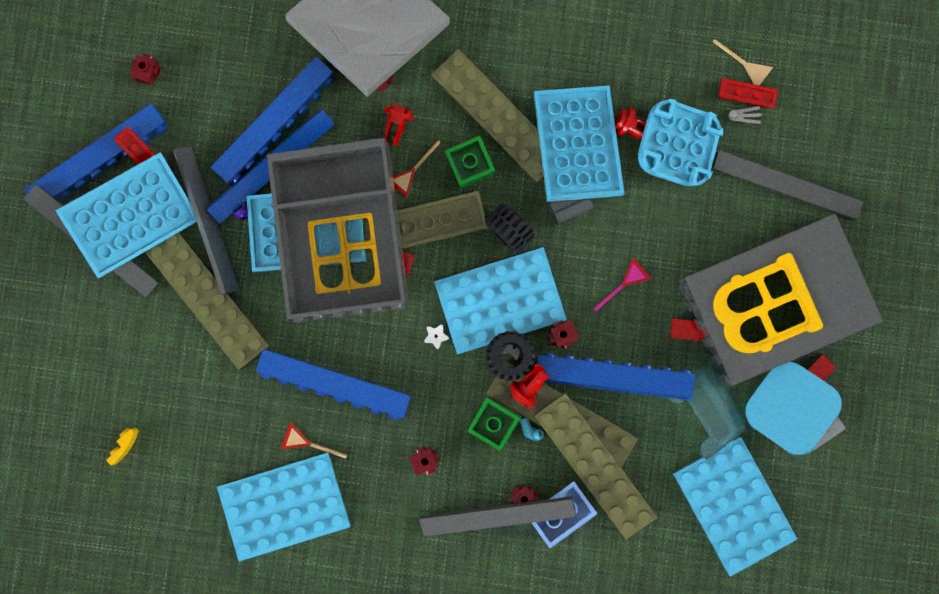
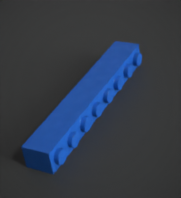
[211,57,335,185]
[24,103,169,201]
[256,349,411,420]
[537,353,695,401]

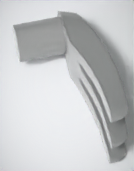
[728,106,761,124]

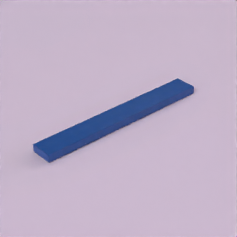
[206,109,334,224]

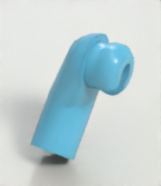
[520,418,544,441]

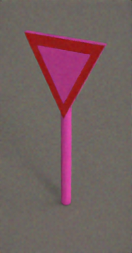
[594,258,652,311]

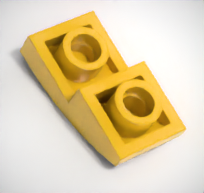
[106,428,139,466]

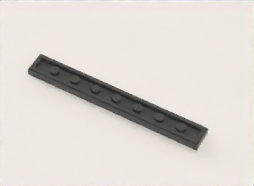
[173,147,240,295]
[712,150,863,220]
[24,184,159,298]
[419,496,576,536]

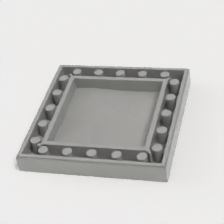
[286,0,450,97]

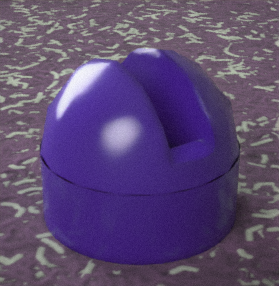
[233,203,248,220]

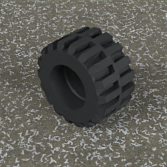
[485,203,535,254]
[485,331,535,381]

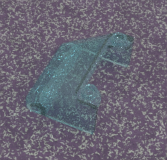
[668,366,746,460]

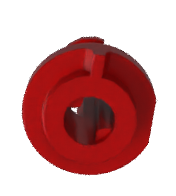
[383,103,414,146]
[615,107,646,139]
[510,364,551,409]

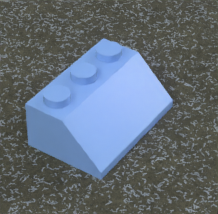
[532,482,597,549]

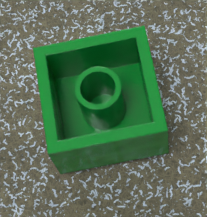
[445,136,495,189]
[467,396,522,451]

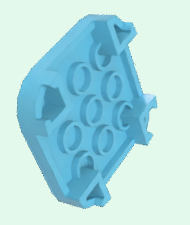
[638,99,723,187]
[746,362,841,455]

